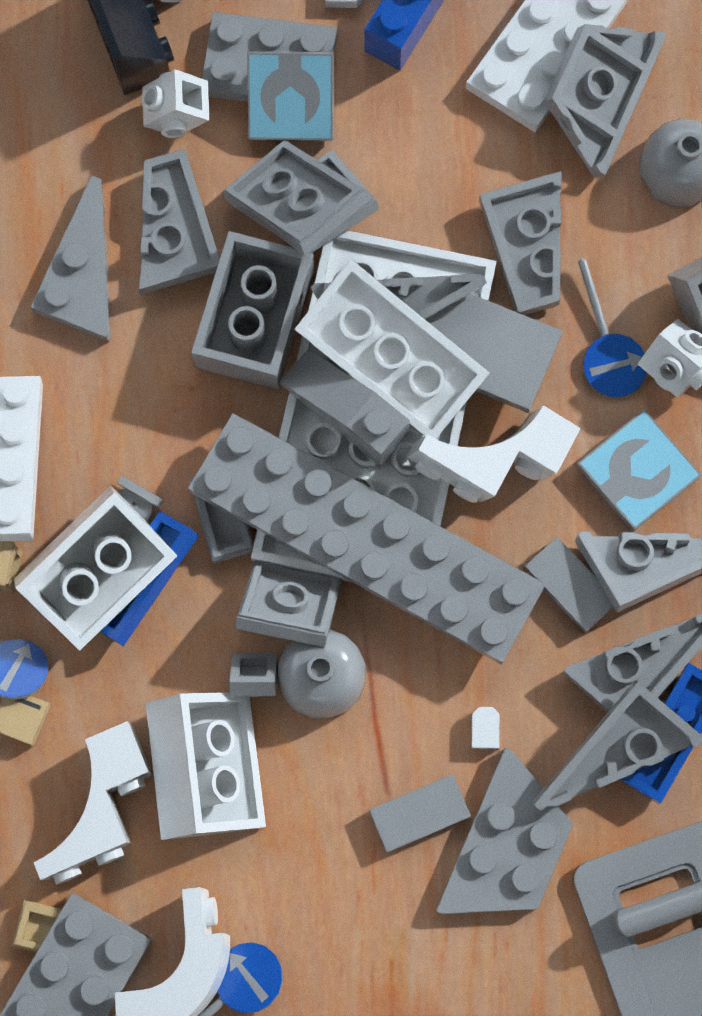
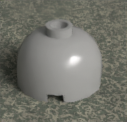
[639,118,702,207]
[277,629,366,719]

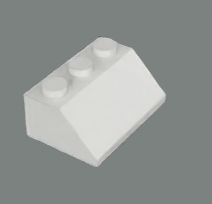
[14,485,177,651]
[146,692,266,840]

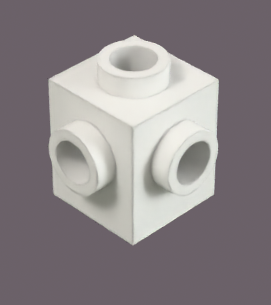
[142,69,209,138]
[637,319,702,398]

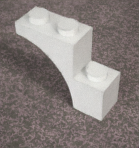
[407,406,581,503]
[33,721,153,885]

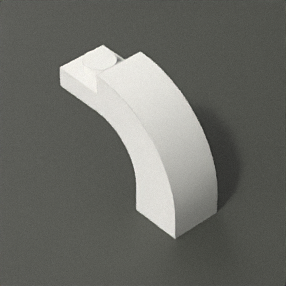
[115,887,230,1016]

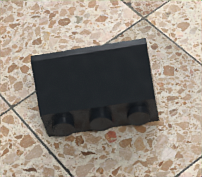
[88,0,174,95]

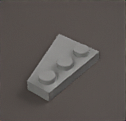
[139,149,220,295]
[479,171,562,315]

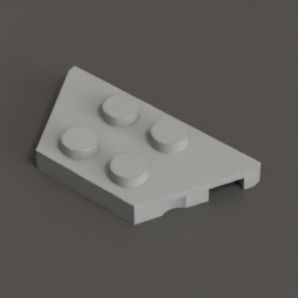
[544,24,667,178]
[436,748,573,914]

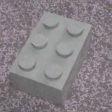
[191,231,314,390]

